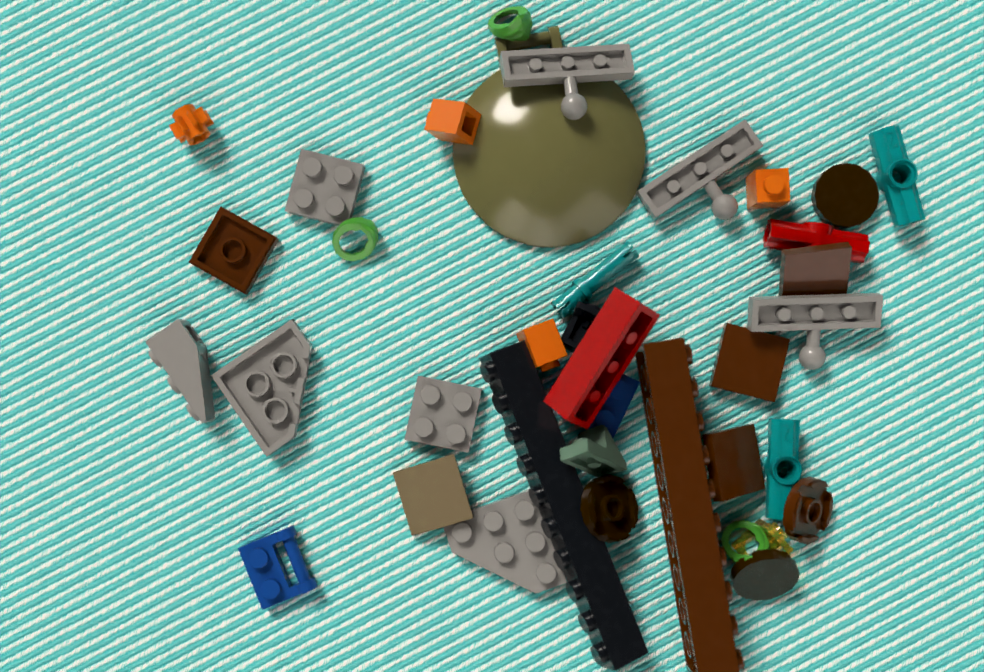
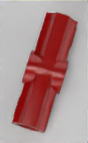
[763,219,870,264]

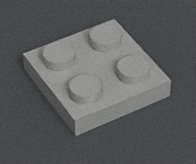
[285,149,365,226]
[405,376,482,453]

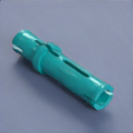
[551,241,639,318]

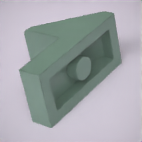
[560,425,627,477]

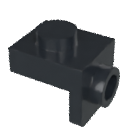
[561,302,601,353]

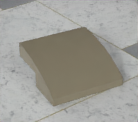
[393,453,474,535]

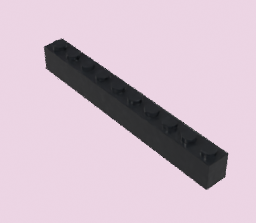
[479,340,648,671]

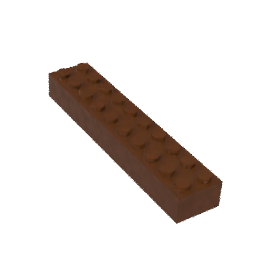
[635,338,744,672]

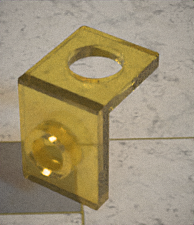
[731,519,794,556]

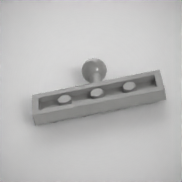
[499,44,635,120]
[636,120,763,220]
[747,293,883,370]

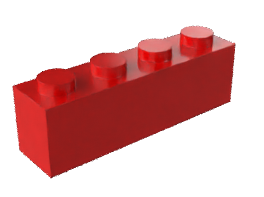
[543,287,660,430]

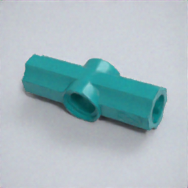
[868,125,925,228]
[763,418,802,520]

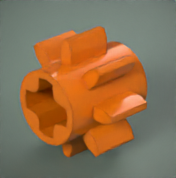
[169,104,214,145]

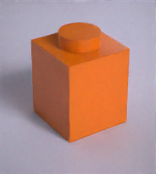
[424,98,482,145]
[745,168,790,209]
[516,318,567,372]

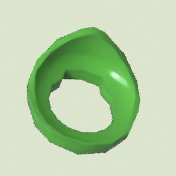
[488,6,532,41]
[332,217,378,261]
[721,520,770,562]

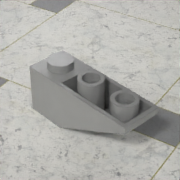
[146,319,215,423]

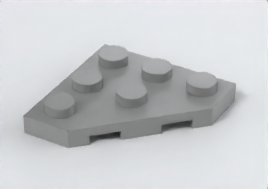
[211,319,313,457]
[443,489,567,594]

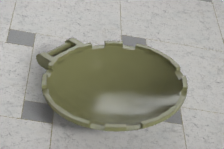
[453,26,645,248]

